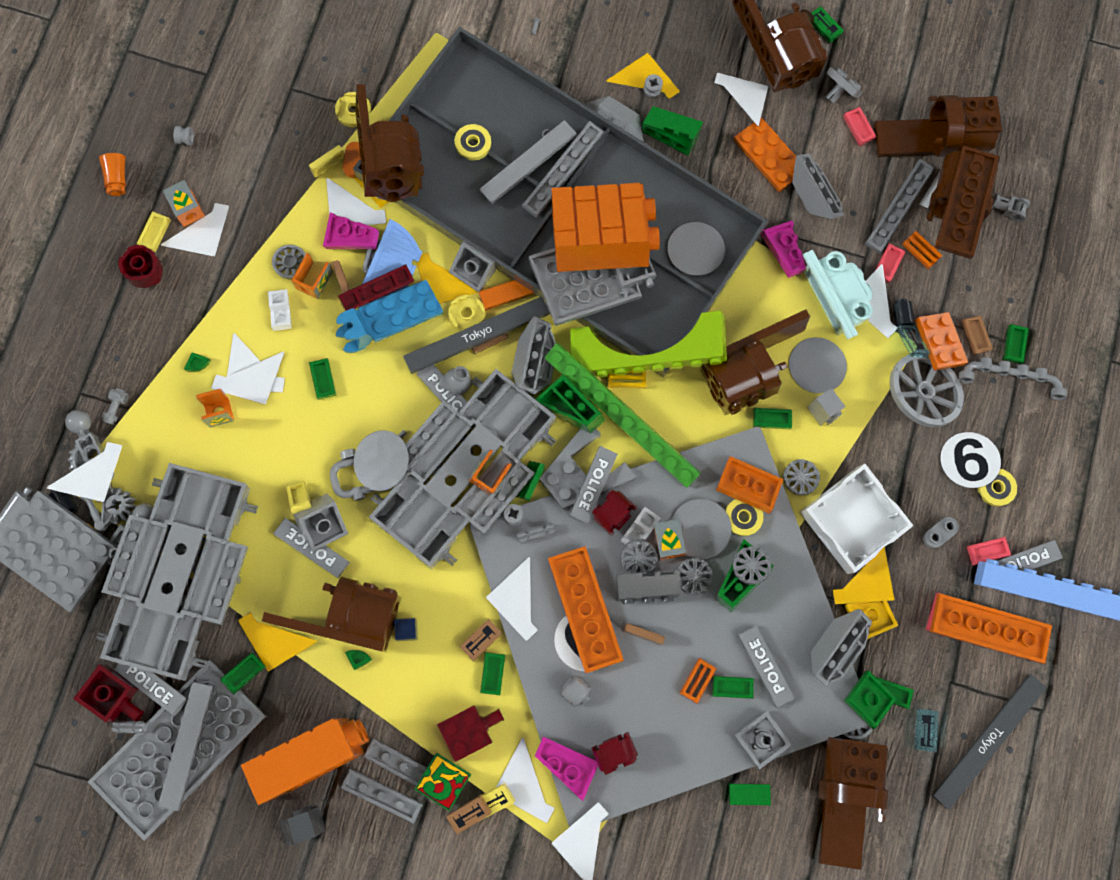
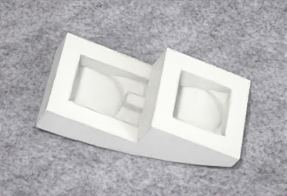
[268,289,292,331]
[621,507,661,550]

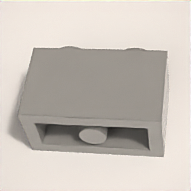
[807,388,845,426]

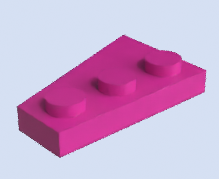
[323,212,379,249]
[761,220,806,278]
[535,737,598,801]

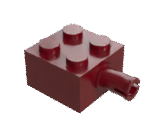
[73,664,144,723]
[437,705,504,762]

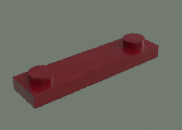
[337,264,414,311]

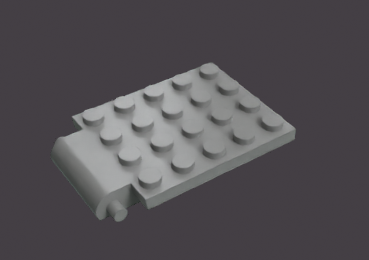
[528,248,657,326]
[0,487,118,612]

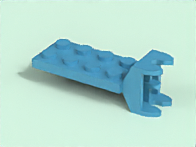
[336,280,443,353]

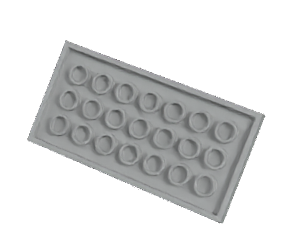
[88,660,267,841]

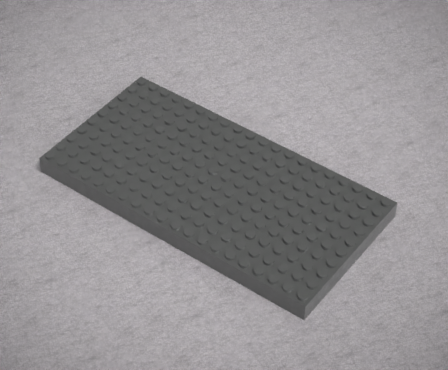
[353,26,768,378]

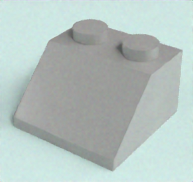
[293,493,348,552]

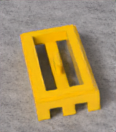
[608,370,646,389]

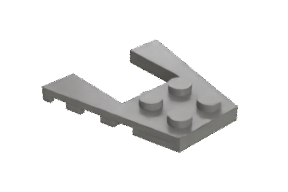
[540,429,637,510]

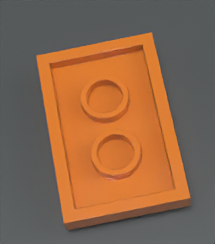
[915,312,969,371]
[716,456,784,514]

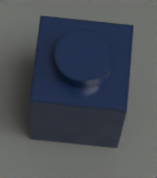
[395,618,418,641]

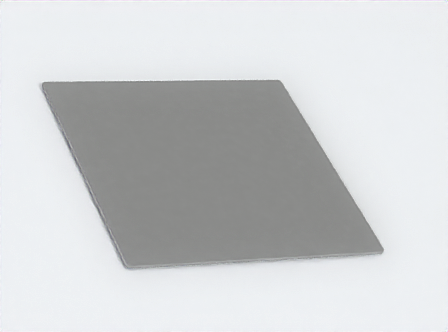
[470,427,868,827]

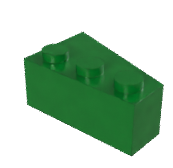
[642,106,703,156]
[535,375,605,434]
[717,539,774,613]

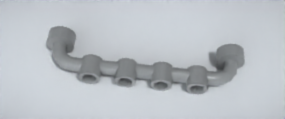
[959,358,1067,400]

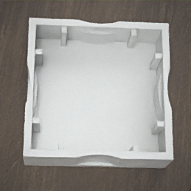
[800,464,913,574]

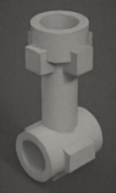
[101,388,129,425]

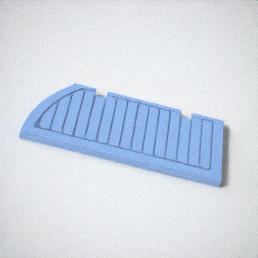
[362,219,422,303]

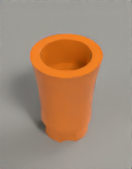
[99,153,126,196]

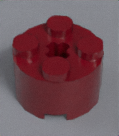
[118,245,163,288]
[592,490,637,536]
[591,732,638,775]

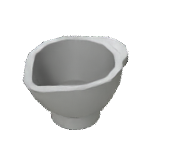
[439,366,473,395]

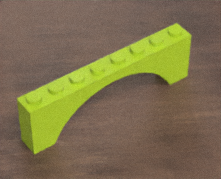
[570,310,727,377]

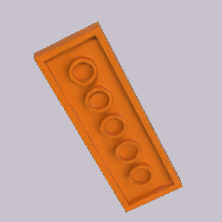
[548,546,624,674]
[930,593,1052,664]

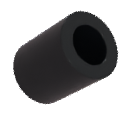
[893,299,915,328]
[48,490,78,513]

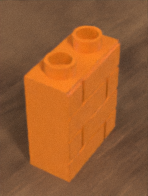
[551,183,660,272]
[241,718,369,805]

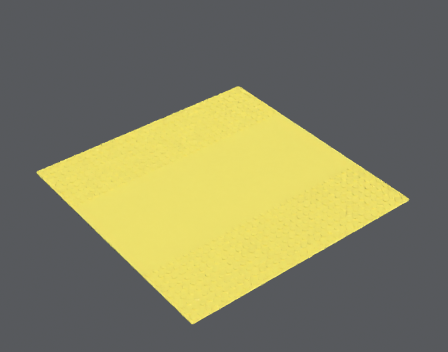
[78,33,917,842]

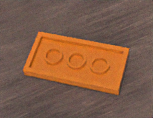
[733,117,796,192]

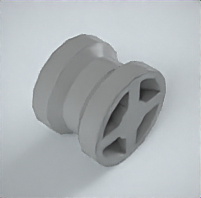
[644,74,663,98]
[173,126,194,146]
[504,504,523,526]

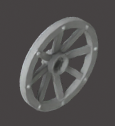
[890,353,964,427]

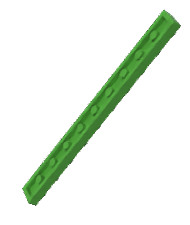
[544,343,701,488]

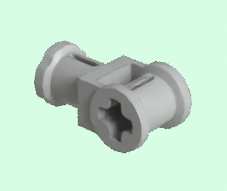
[991,193,1030,222]

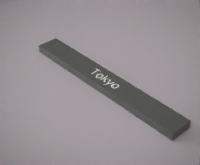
[403,296,550,374]
[932,674,1047,810]

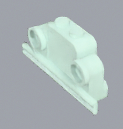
[803,250,873,340]

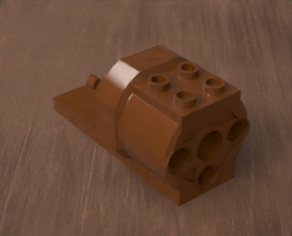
[731,0,828,93]
[355,84,424,202]
[874,95,1002,157]
[927,145,999,259]
[700,309,810,416]
[262,577,401,653]
[818,737,888,870]

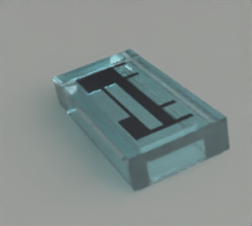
[897,325,930,357]
[914,709,939,752]

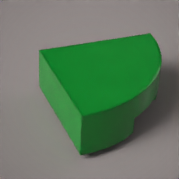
[184,352,211,372]
[345,650,373,670]

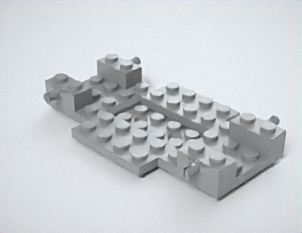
[369,369,557,570]
[97,463,258,681]

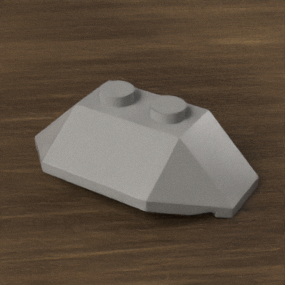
[584,96,644,141]
[792,154,844,219]
[511,317,556,394]
[811,609,872,686]

